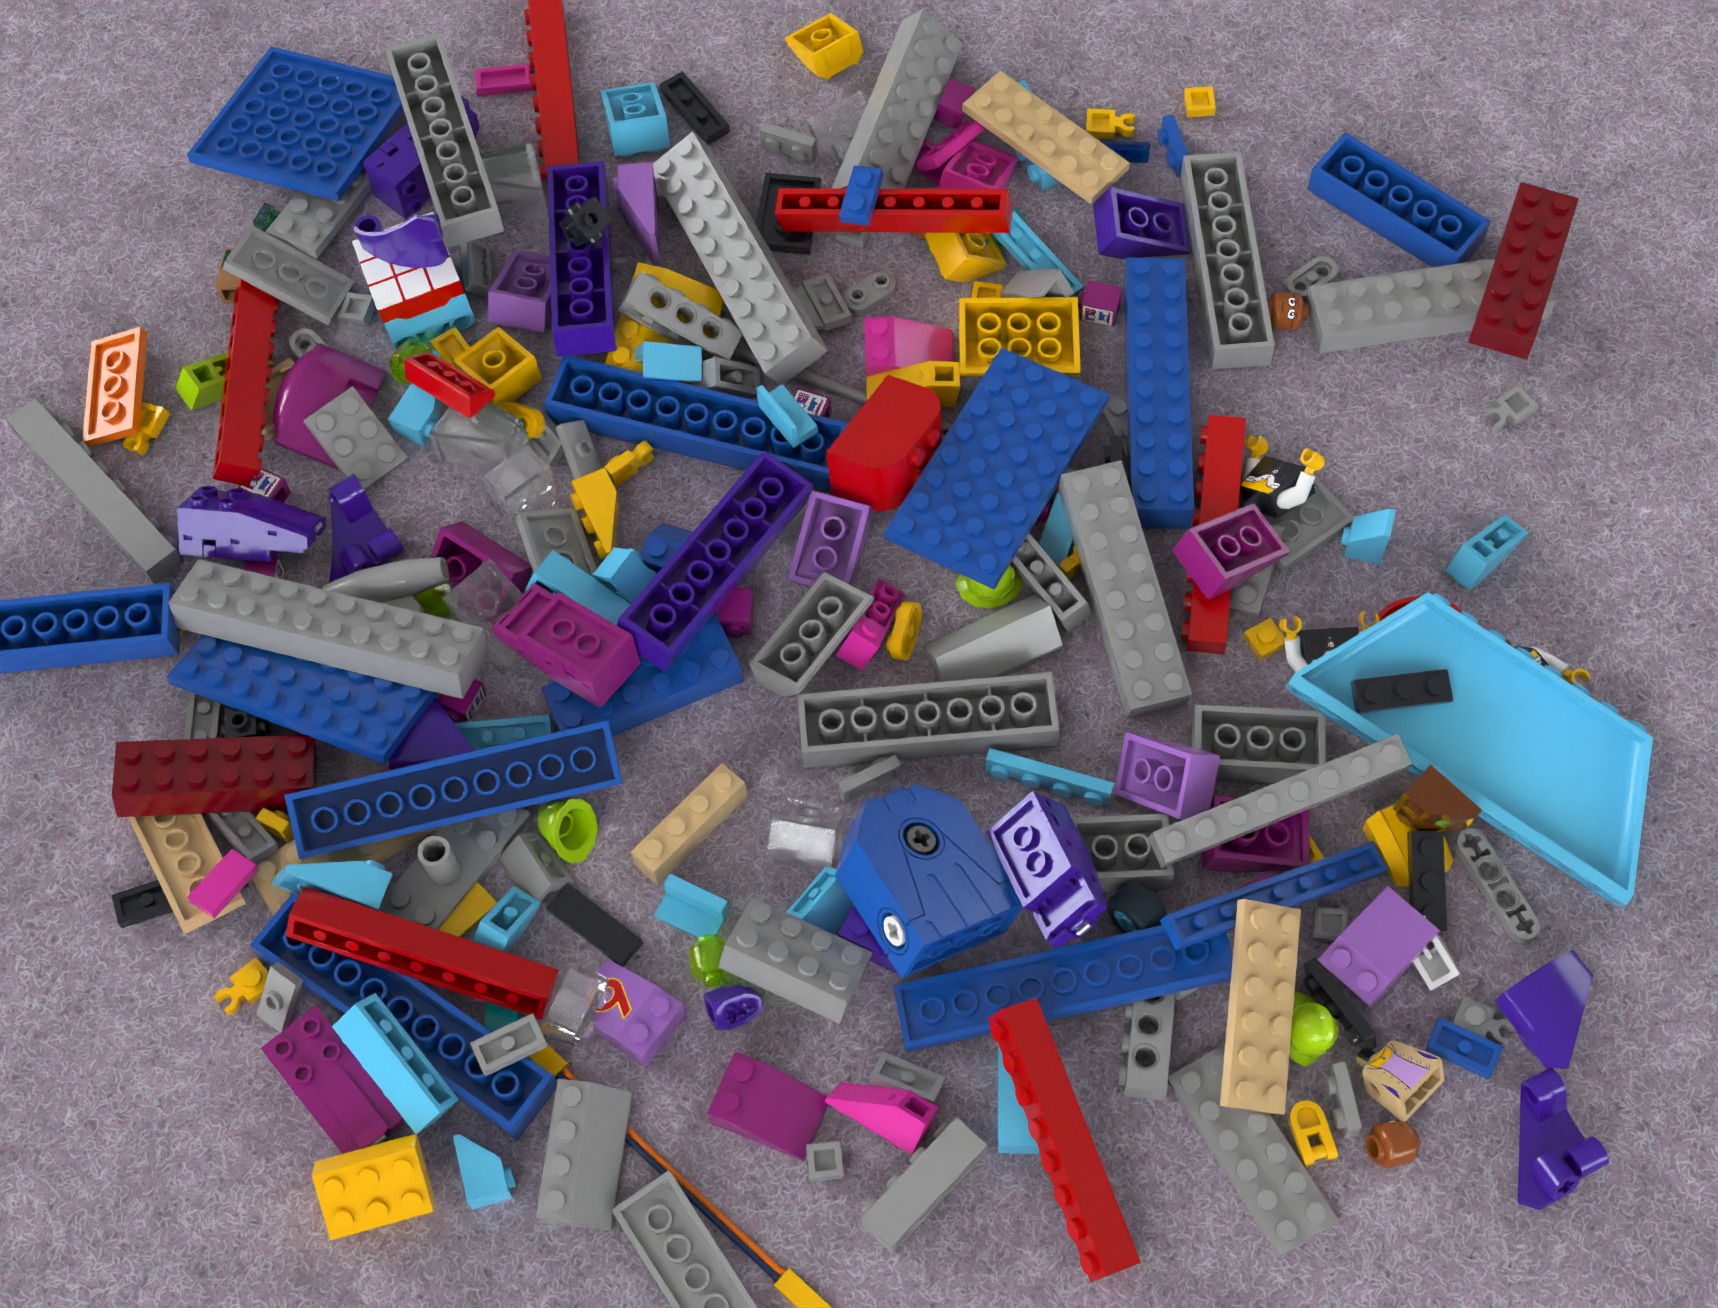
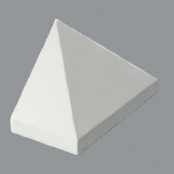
[1413,915,1460,991]

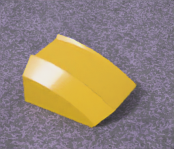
[784,13,864,80]
[1362,804,1454,887]

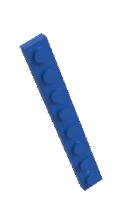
[1160,841,1389,951]

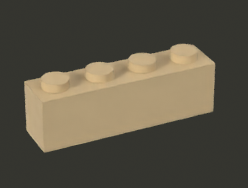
[630,763,748,885]

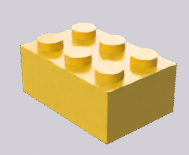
[312,1134,435,1240]

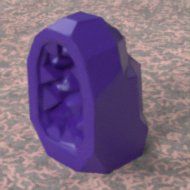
[704,985,764,1030]

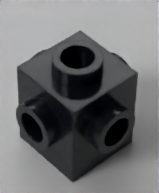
[558,196,612,247]
[221,705,270,738]

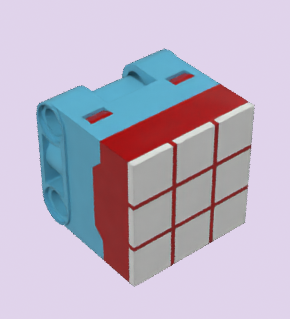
[352,212,475,352]

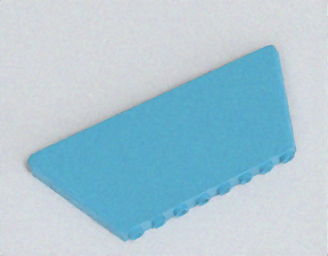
[1286,592,1653,907]

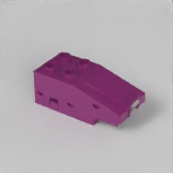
[491,584,641,708]
[261,1006,406,1154]

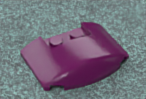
[272,343,387,470]

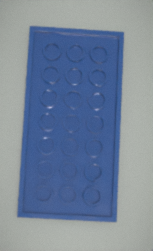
[884,348,1109,590]
[167,634,438,764]

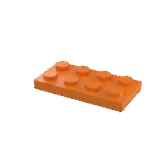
[82,327,147,447]

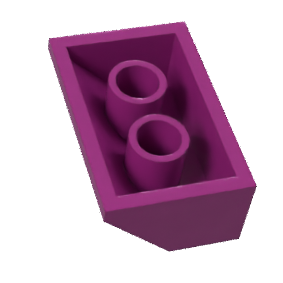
[430,521,532,626]

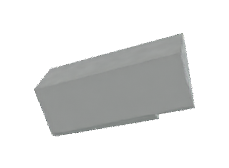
[922,594,1063,682]

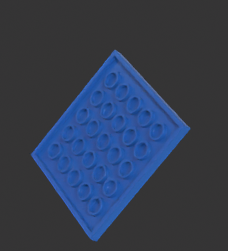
[187,46,404,202]

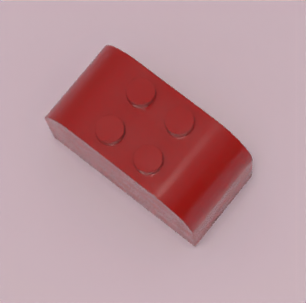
[827,375,943,511]

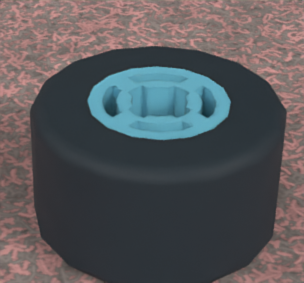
[1107,881,1167,934]

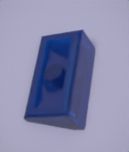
[1100,141,1150,163]

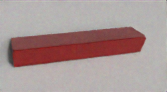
[404,352,495,418]

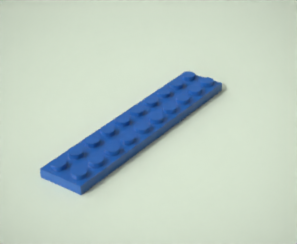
[893,925,1233,1052]

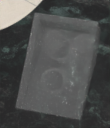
[442,558,523,676]

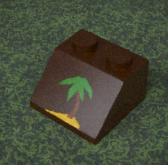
[1393,765,1482,831]

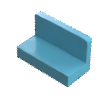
[635,341,702,383]
[756,384,818,448]
[786,866,854,934]
[655,874,730,944]

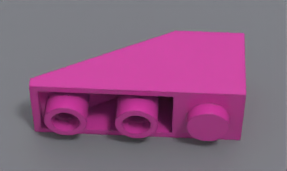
[836,578,905,671]
[825,1082,939,1154]

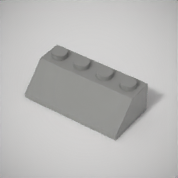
[749,572,874,697]
[536,1079,632,1231]

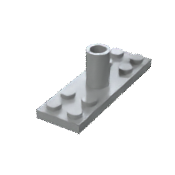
[378,807,533,930]

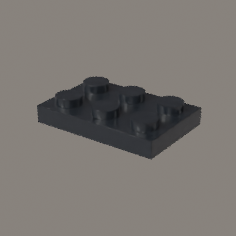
[756,173,822,255]

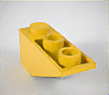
[866,361,960,408]
[570,467,620,560]

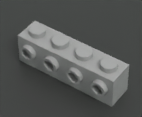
[861,1117,987,1254]

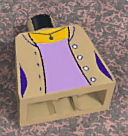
[1356,1040,1445,1122]

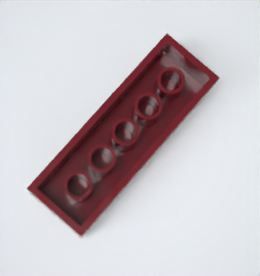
[1468,182,1579,360]
[112,735,317,817]

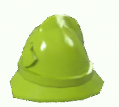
[955,563,1023,609]
[537,798,598,864]
[1289,991,1339,1067]

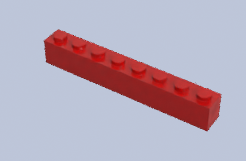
[524,0,580,180]
[775,188,1013,233]
[212,279,279,487]
[1181,415,1246,655]
[286,886,559,1020]
[989,998,1141,1282]

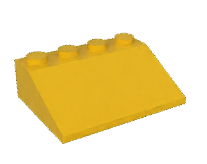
[605,262,725,385]
[959,297,1080,376]

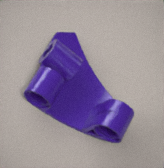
[354,213,448,268]
[329,474,405,583]
[388,697,475,770]
[1494,950,1593,1069]
[1518,1068,1609,1210]

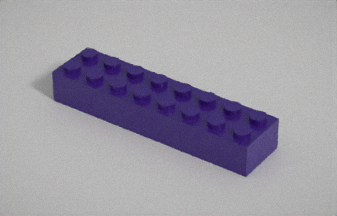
[547,161,617,357]
[617,450,814,673]

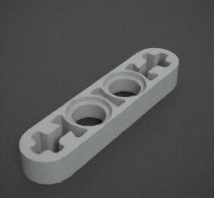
[1454,828,1540,944]

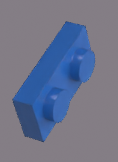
[1157,114,1189,177]
[839,165,884,226]
[1425,1017,1504,1080]

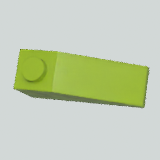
[175,352,274,411]

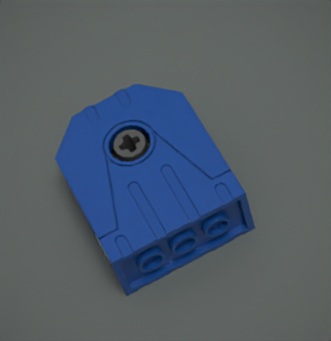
[835,784,1023,979]

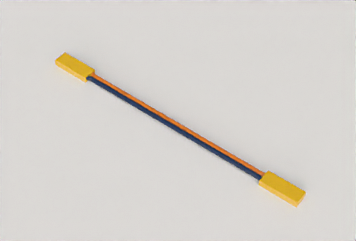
[527,1044,832,1308]

